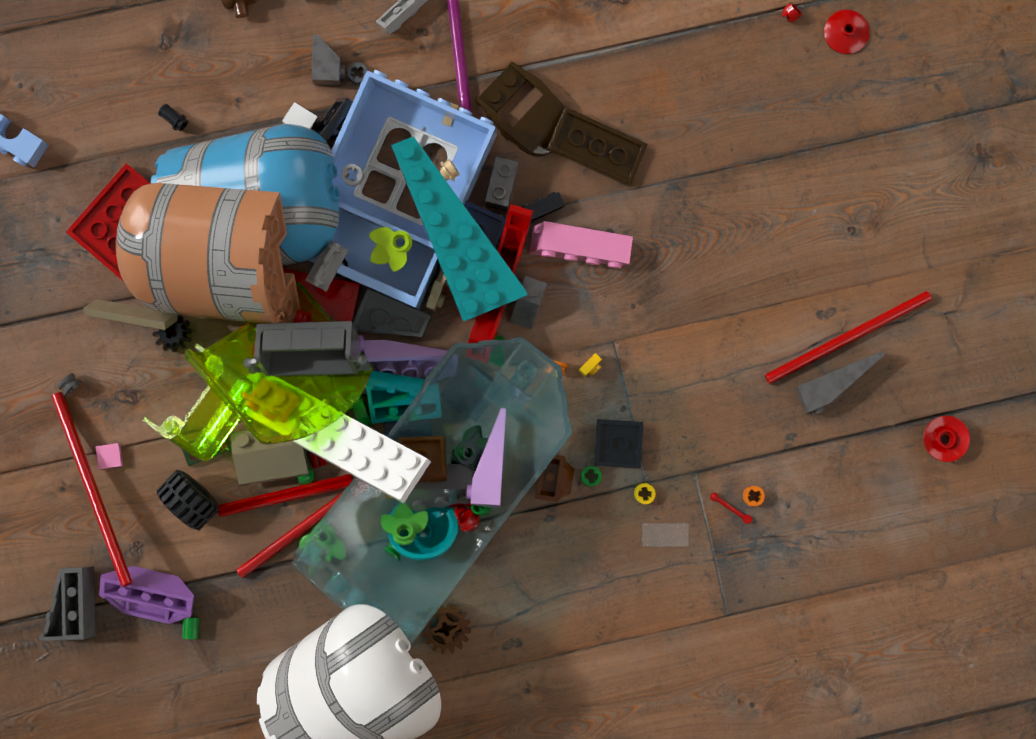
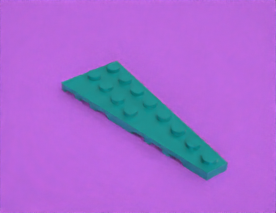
[391,136,527,321]

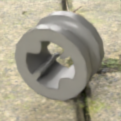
[342,164,364,186]

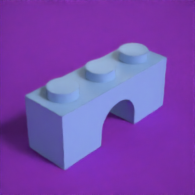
[0,114,49,168]

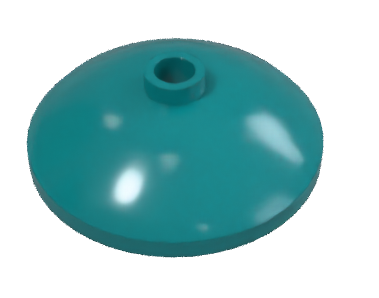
[387,502,458,561]

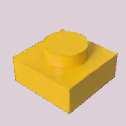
[578,353,602,377]

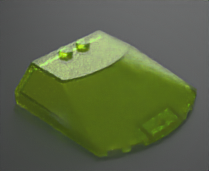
[184,281,373,444]

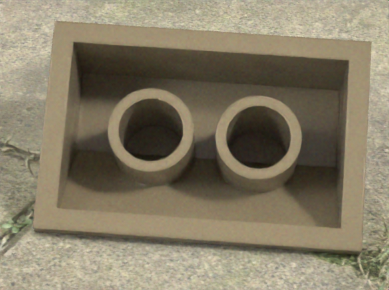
[230,427,309,486]

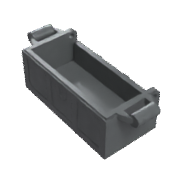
[243,321,371,376]

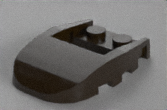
[475,61,564,157]

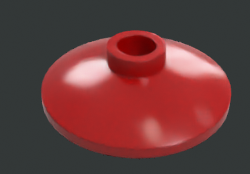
[824,9,869,54]
[923,416,970,462]

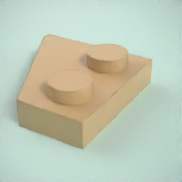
[426,266,449,312]

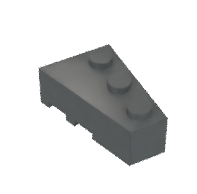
[39,566,96,641]

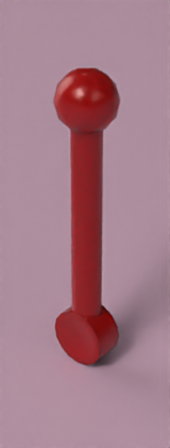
[710,492,752,524]

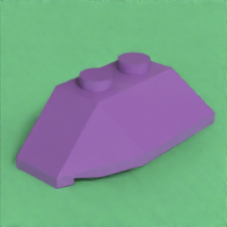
[99,566,194,624]

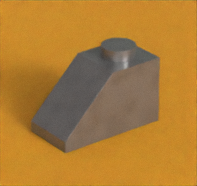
[312,35,346,86]
[510,276,547,330]

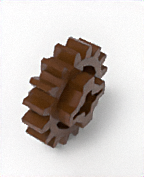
[421,602,471,654]

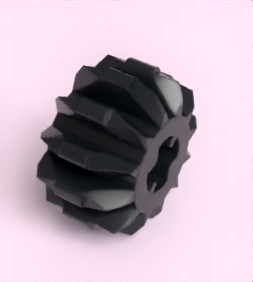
[153,315,193,353]

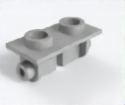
[306,241,348,292]

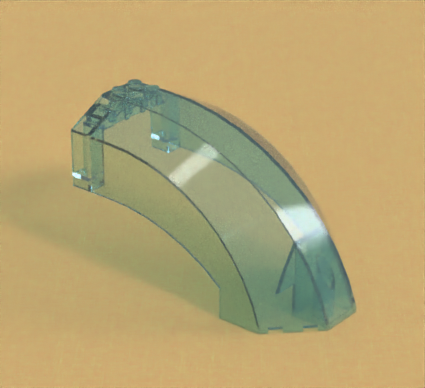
[292,337,572,645]

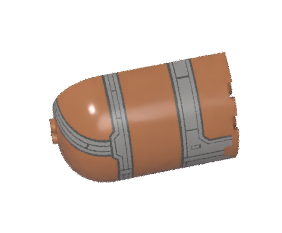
[116,183,300,324]

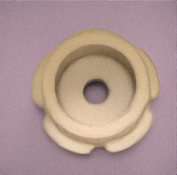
[439,159,460,182]

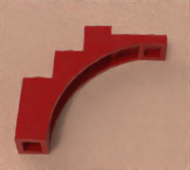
[465,204,533,360]

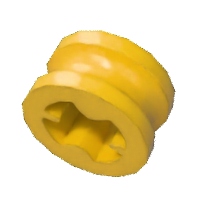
[634,483,656,504]

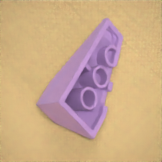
[361,340,458,394]
[466,408,506,508]

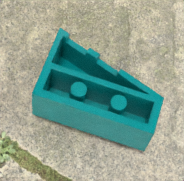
[366,370,441,424]

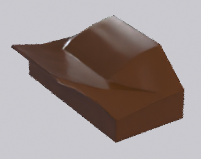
[535,453,574,502]

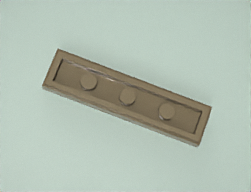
[84,299,177,330]

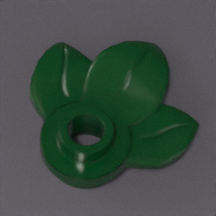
[454,425,489,472]

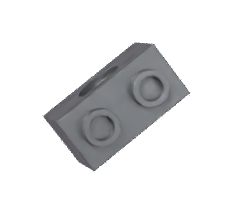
[485,157,518,211]

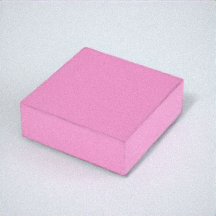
[95,443,123,470]

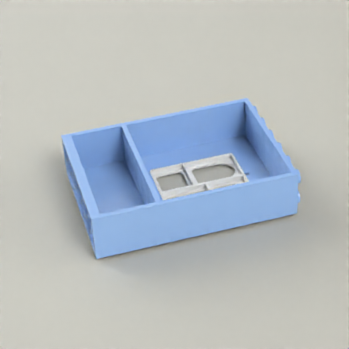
[308,70,497,310]

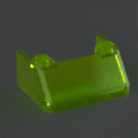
[142,343,257,461]

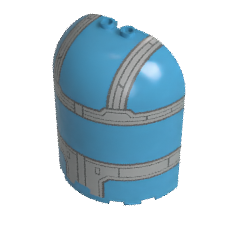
[151,124,340,266]

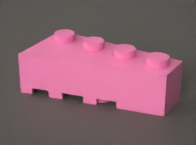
[529,221,633,269]

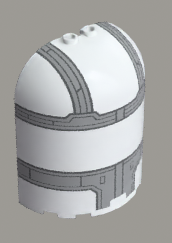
[257,604,441,739]

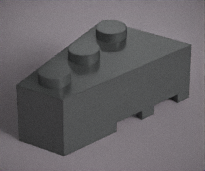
[405,464,475,511]

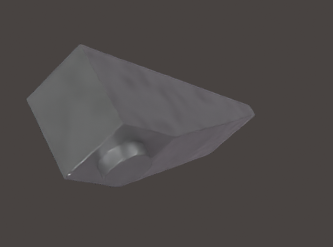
[794,351,884,415]

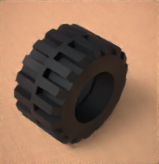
[156,470,220,531]

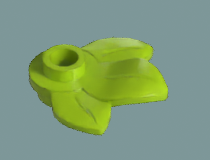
[369,227,412,272]

